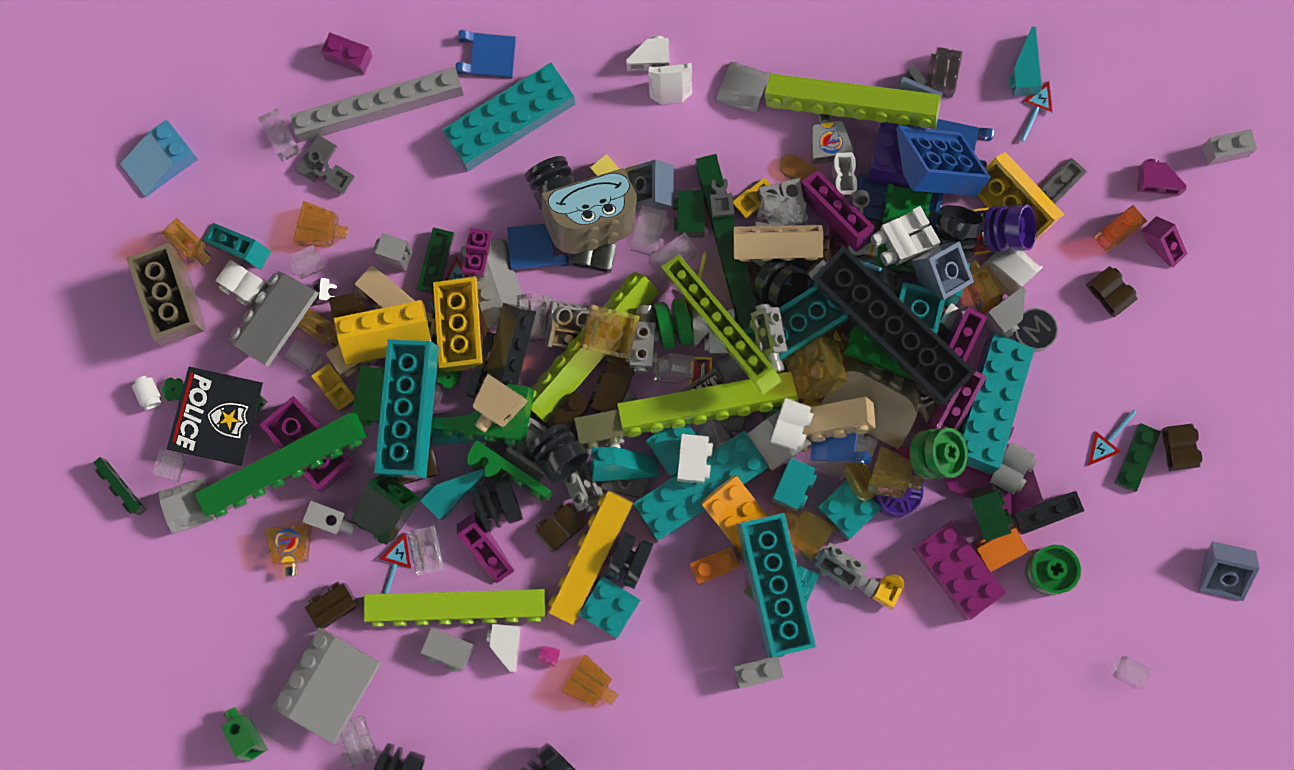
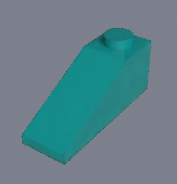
[1008,26,1042,96]
[203,222,272,270]
[590,447,659,482]
[421,469,486,520]

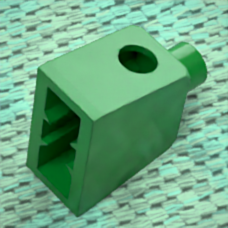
[221,707,269,762]

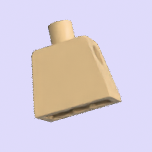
[473,374,527,432]

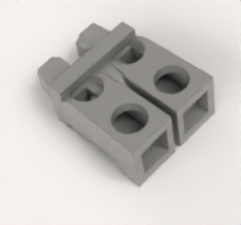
[757,178,808,226]

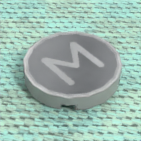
[1014,308,1058,351]

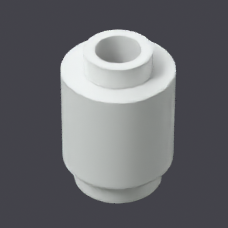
[132,376,161,410]

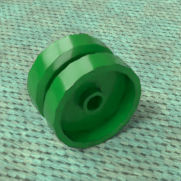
[654,297,694,351]
[910,428,968,479]
[1025,544,1081,596]

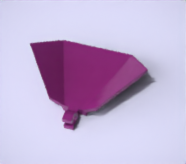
[944,427,1044,515]

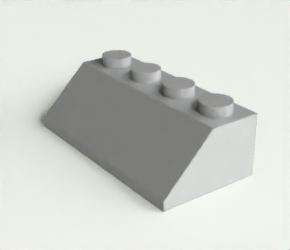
[460,239,527,333]

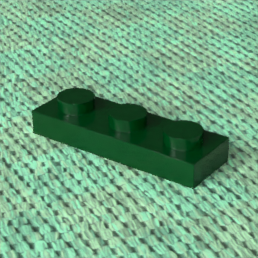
[416,227,455,294]
[1114,423,1161,492]
[93,457,147,515]

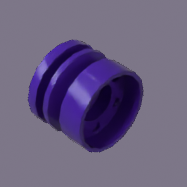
[984,205,1037,252]
[872,468,924,518]

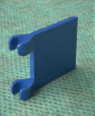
[456,30,516,78]
[935,119,995,168]
[507,224,569,270]
[810,433,872,464]

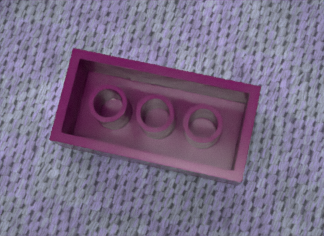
[260,396,355,493]
[912,520,1006,621]

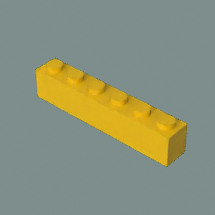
[548,491,634,625]

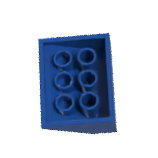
[896,125,991,196]

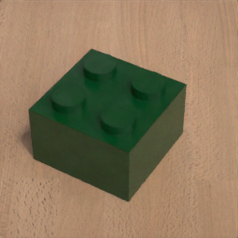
[968,484,1014,542]

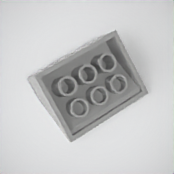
[228,271,319,367]
[272,627,381,744]

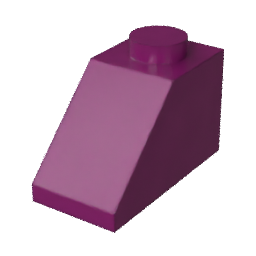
[1137,159,1187,196]
[1141,216,1188,268]

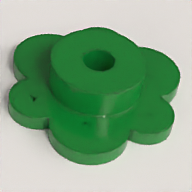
[437,369,461,389]
[161,377,184,401]

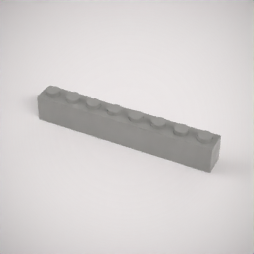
[290,67,464,142]

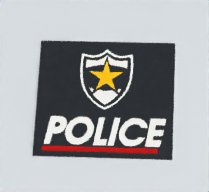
[166,366,263,466]

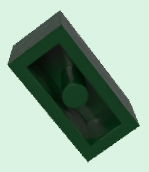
[673,190,704,238]

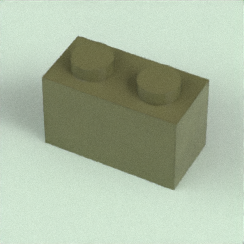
[575,410,624,449]

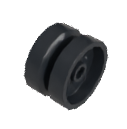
[753,258,808,308]
[605,532,654,589]

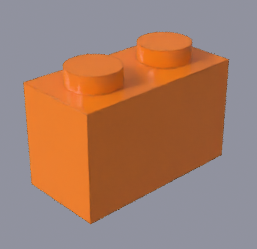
[974,528,1029,572]
[689,546,740,586]

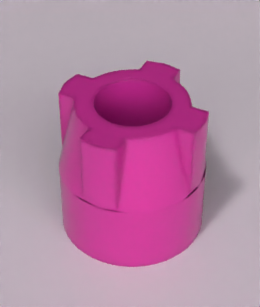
[537,646,560,667]

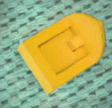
[872,574,904,610]

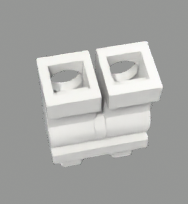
[871,206,940,266]

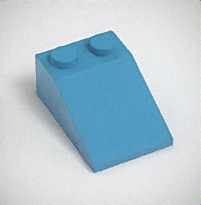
[120,119,198,197]

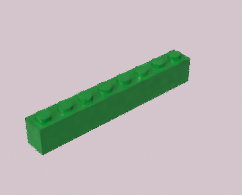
[195,413,368,519]

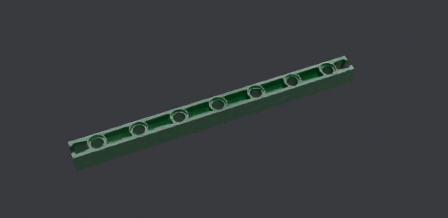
[695,154,796,457]

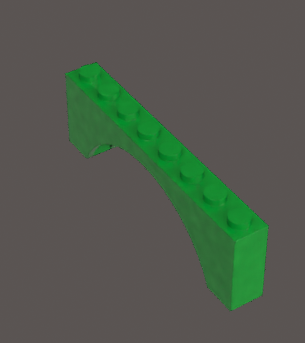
[352,365,534,446]

